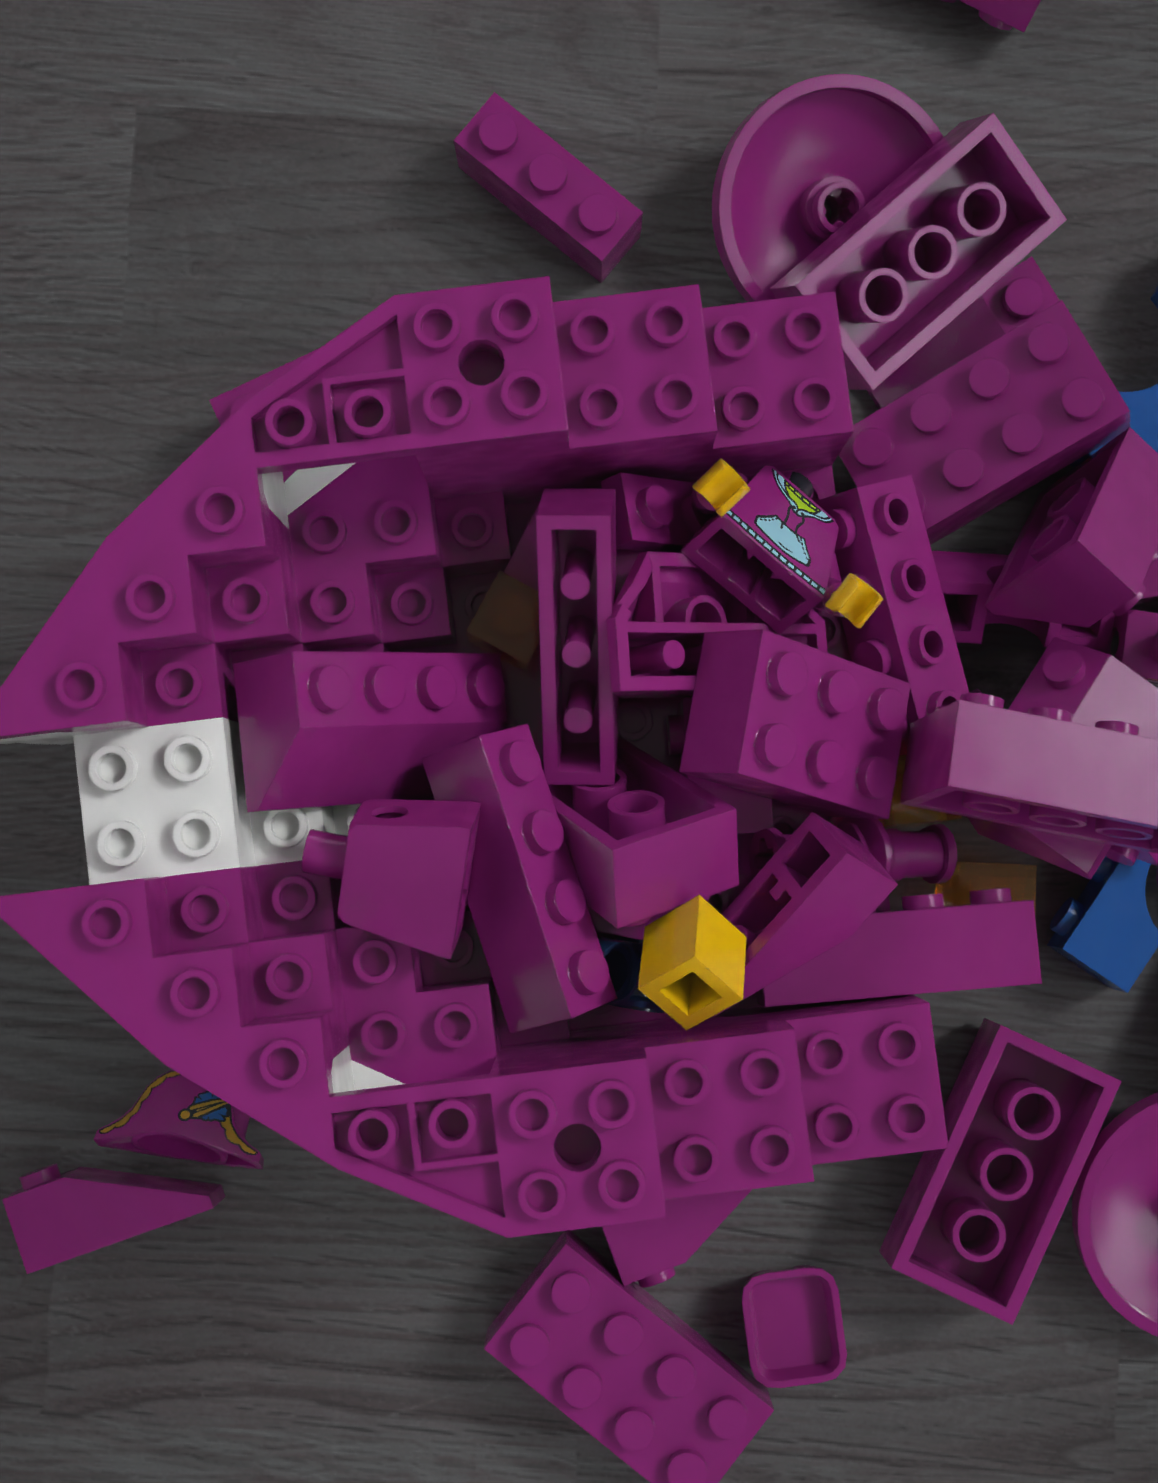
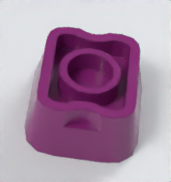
[741,1265,847,1388]

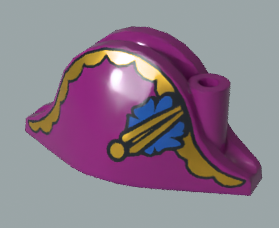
[93,1070,264,1170]

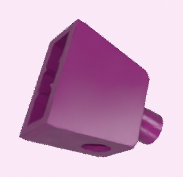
[302,799,481,959]

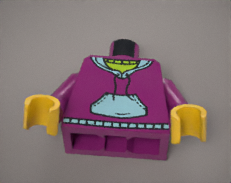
[681,458,883,634]

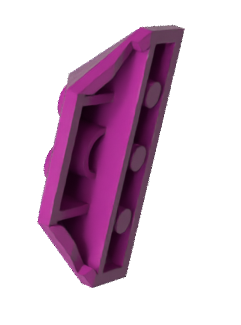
[606,551,827,698]

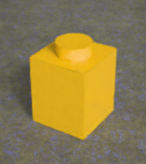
[638,894,747,1030]

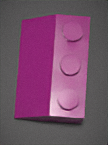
[984,427,1158,627]
[967,637,1158,880]

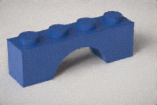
[1047,856,1158,993]

